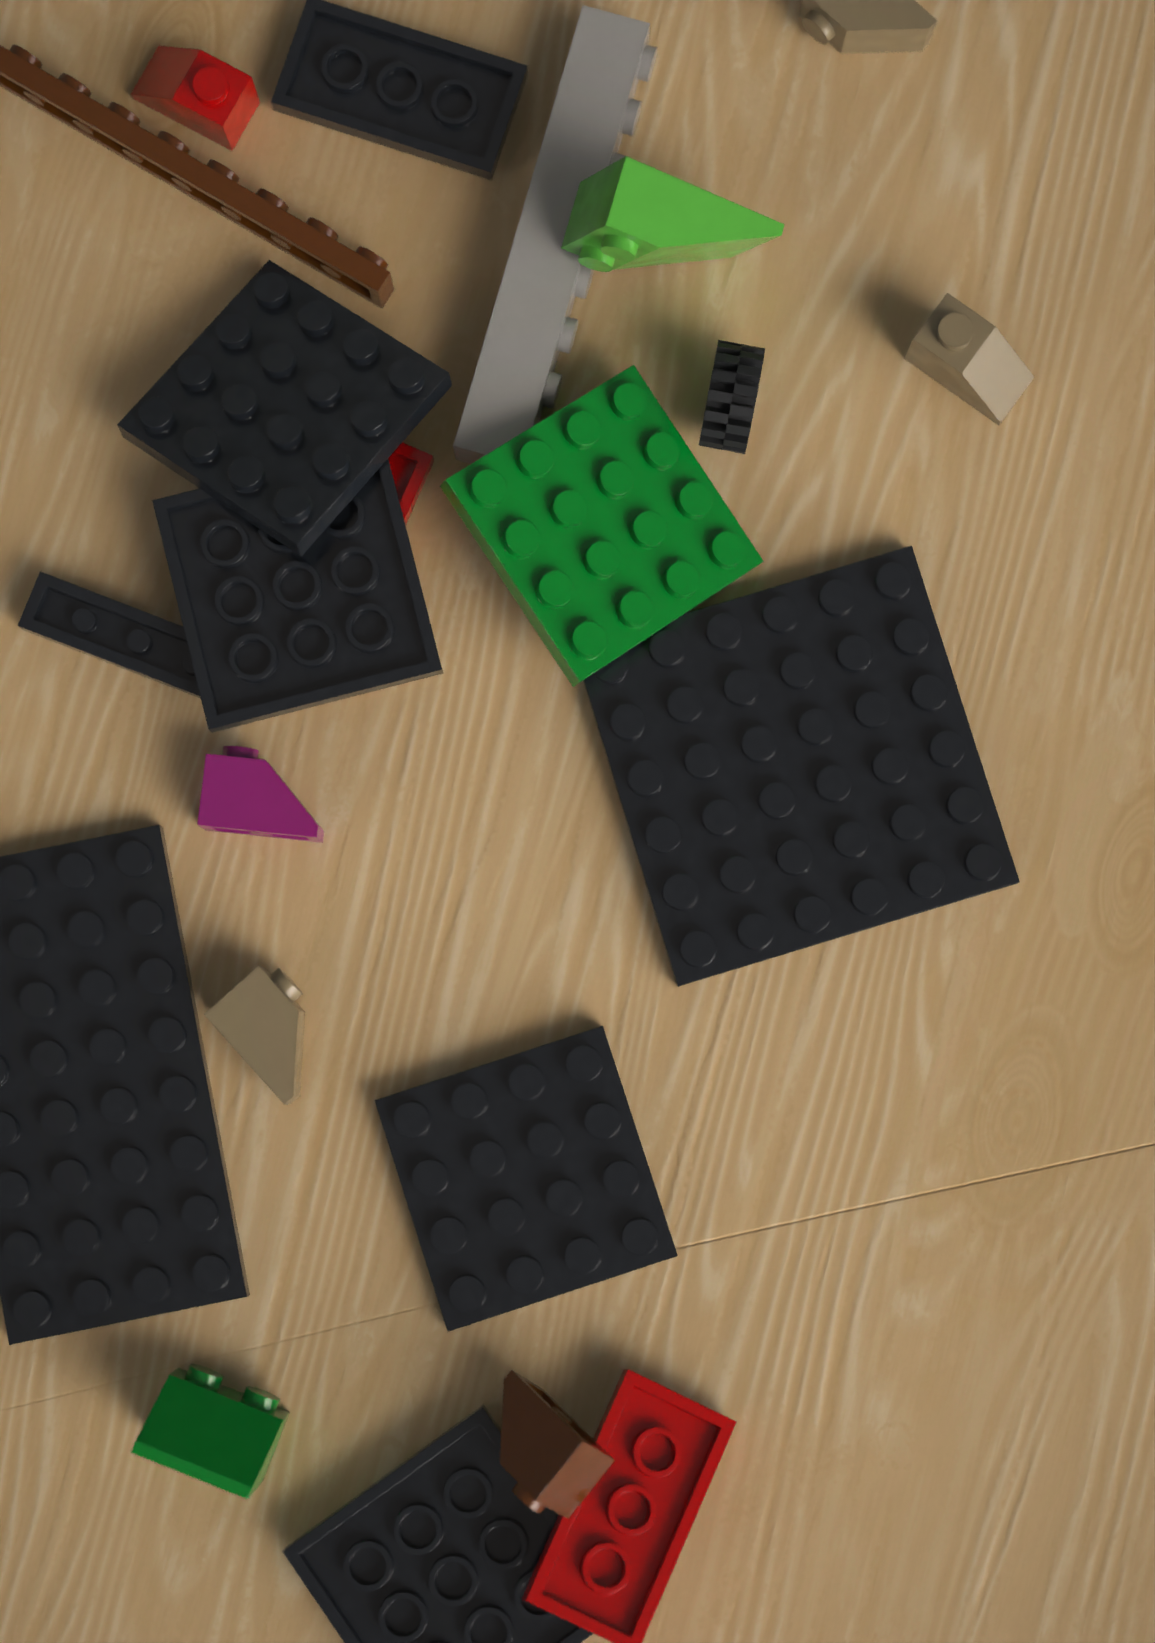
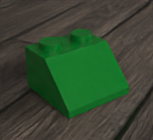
[131,1364,290,1500]

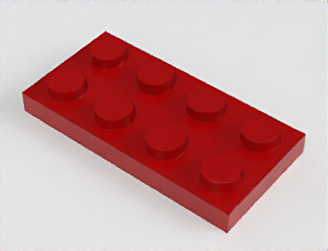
[522,1369,737,1643]

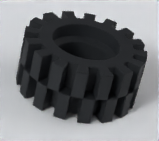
[699,340,765,454]

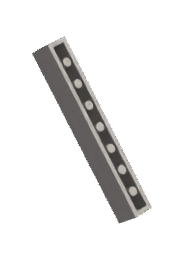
[453,5,657,464]

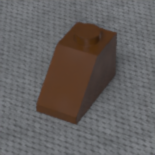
[500,1370,615,1519]

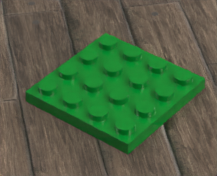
[440,365,764,687]

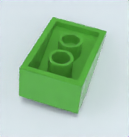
[561,156,785,272]

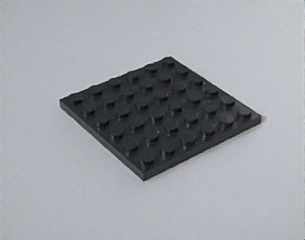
[583,546,1020,987]

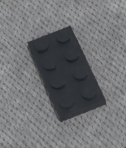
[271,0,528,180]

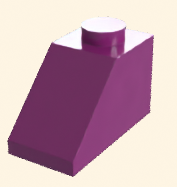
[197,746,324,843]

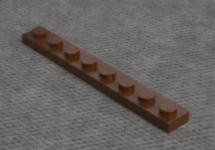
[0,45,394,309]

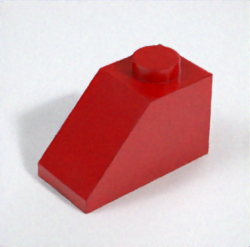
[131,46,260,151]

